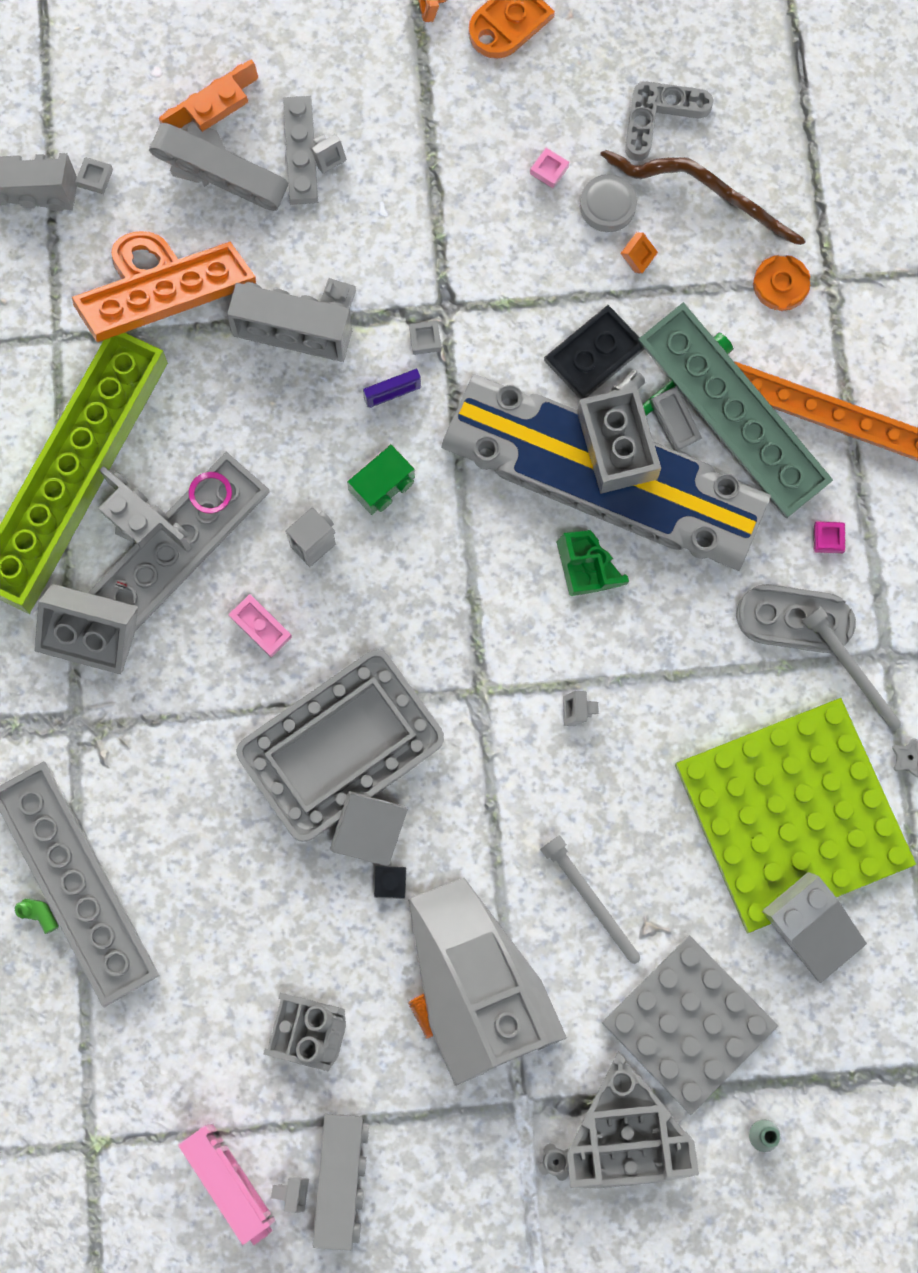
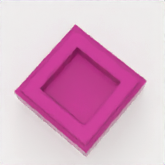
[814,522,845,554]

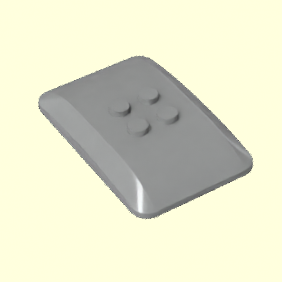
[236,650,444,842]

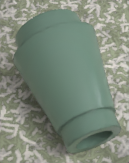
[749,1120,780,1152]

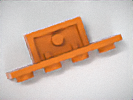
[159,59,259,132]

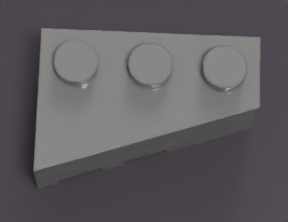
[0,153,77,212]

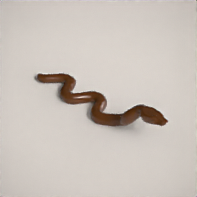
[600,150,806,245]

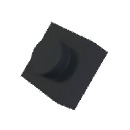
[374,866,406,899]

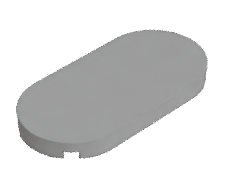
[736,584,856,653]

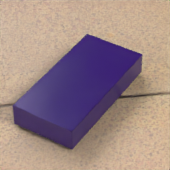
[363,368,421,408]

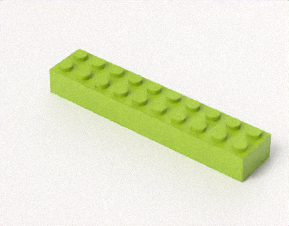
[0,333,168,615]

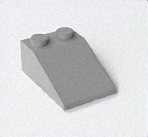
[762,872,867,984]

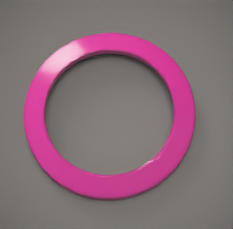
[189,472,232,514]

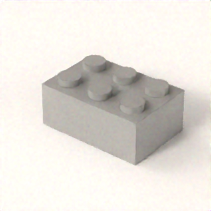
[577,386,661,494]

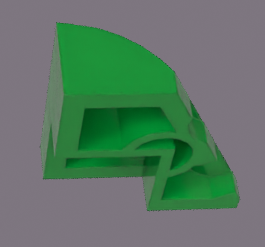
[556,530,629,596]

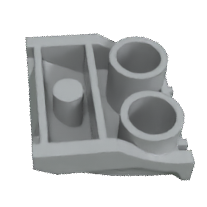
[263,993,346,1071]

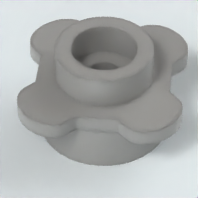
[538,1144,569,1181]

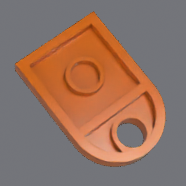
[469,0,555,58]

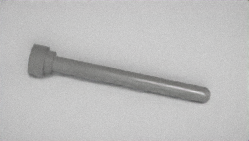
[802,606,901,730]
[540,835,640,964]

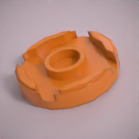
[753,255,811,311]

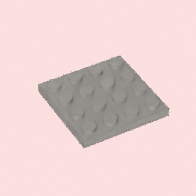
[602,935,778,1115]

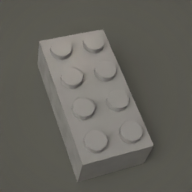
[227,282,352,362]

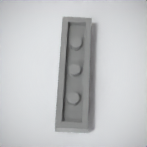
[283,96,318,205]

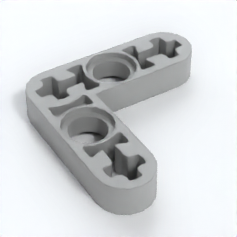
[625,81,713,161]

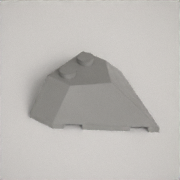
[567,1051,699,1188]

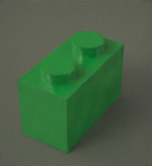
[347,444,415,515]

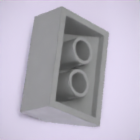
[34,584,138,675]

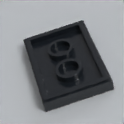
[544,305,644,399]

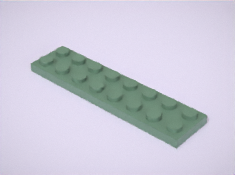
[638,302,833,518]

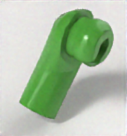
[15,899,59,934]

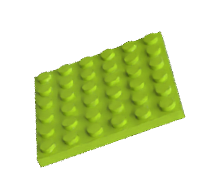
[675,698,917,934]

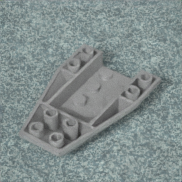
[408,878,567,1086]

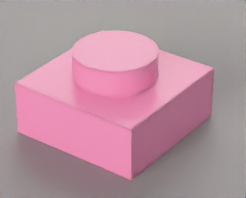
[530,148,569,188]

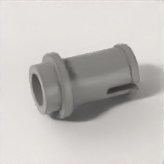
[611,370,646,392]

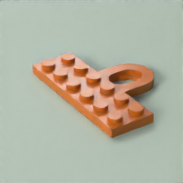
[72,231,256,342]

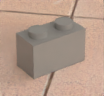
[285,507,336,567]

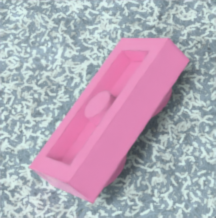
[228,594,292,658]

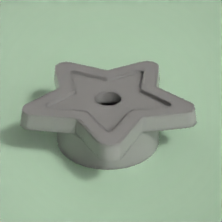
[892,738,918,777]

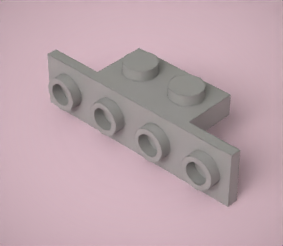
[98,466,191,552]

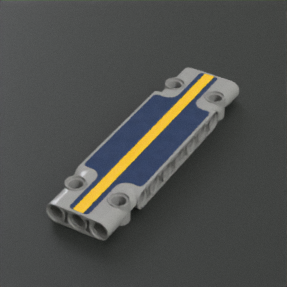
[441,374,771,571]

